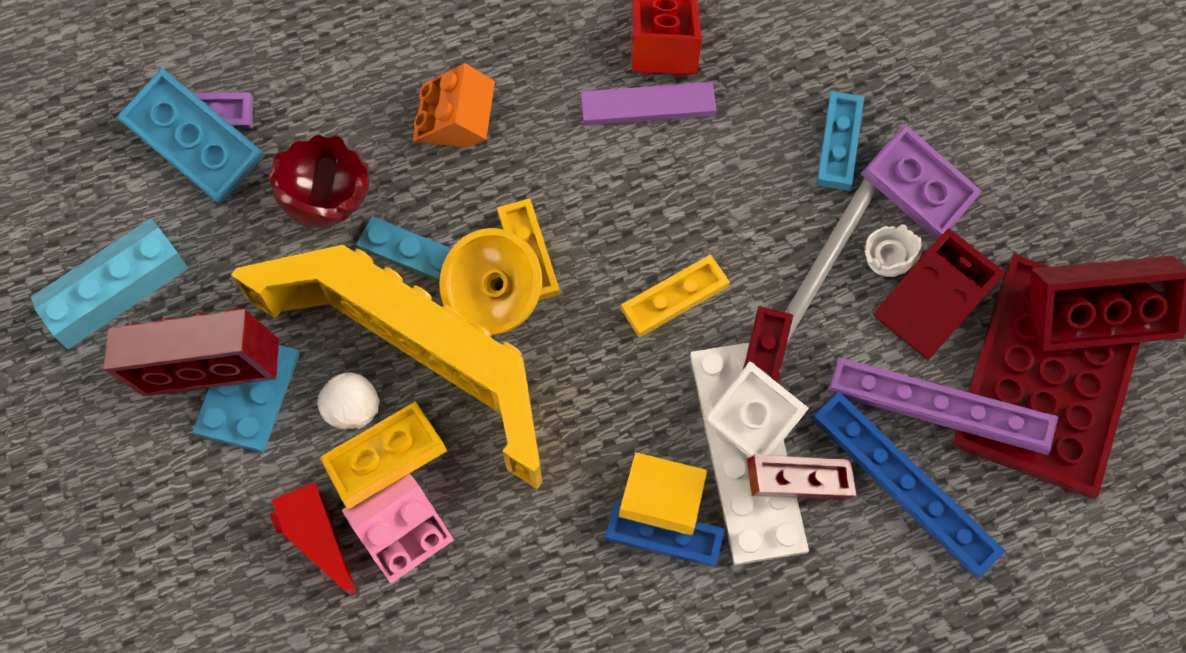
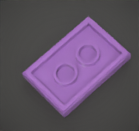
[860,124,982,239]

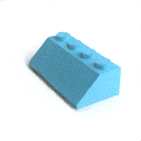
[31,218,188,349]

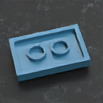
[192,345,300,453]

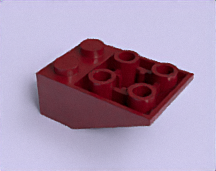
[872,228,1006,361]

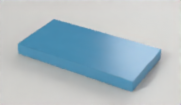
[116,68,265,204]

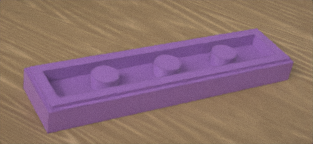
[581,82,717,125]

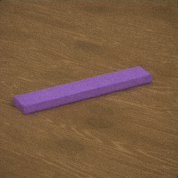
[828,357,1058,455]

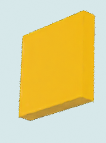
[618,452,707,536]

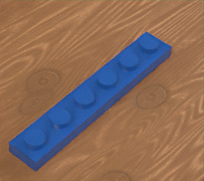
[812,392,1006,580]

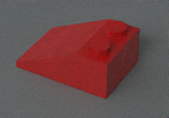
[631,0,702,76]

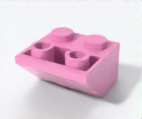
[342,473,454,584]

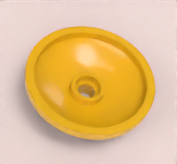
[439,228,542,335]

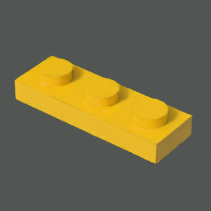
[497,198,560,301]
[621,254,730,338]

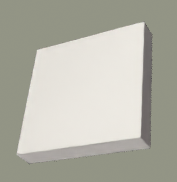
[703,361,809,457]

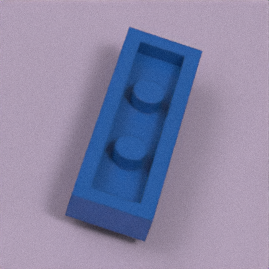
[605,501,724,568]

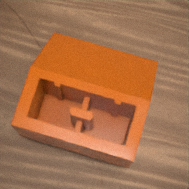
[413,63,495,148]

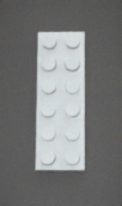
[690,343,809,566]

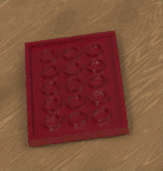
[950,254,1140,499]

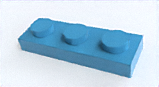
[816,91,864,191]
[356,216,451,282]

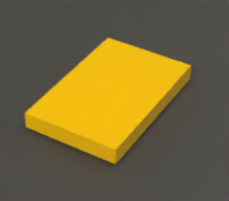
[319,402,447,510]

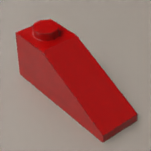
[270,482,358,596]

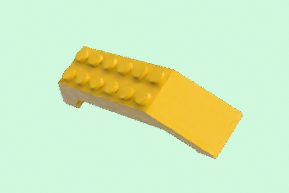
[231,245,542,489]

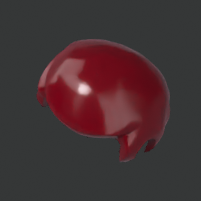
[269,134,369,228]

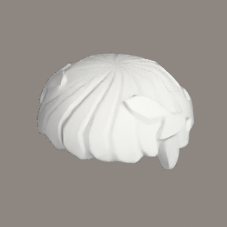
[865,224,923,277]
[317,372,380,430]

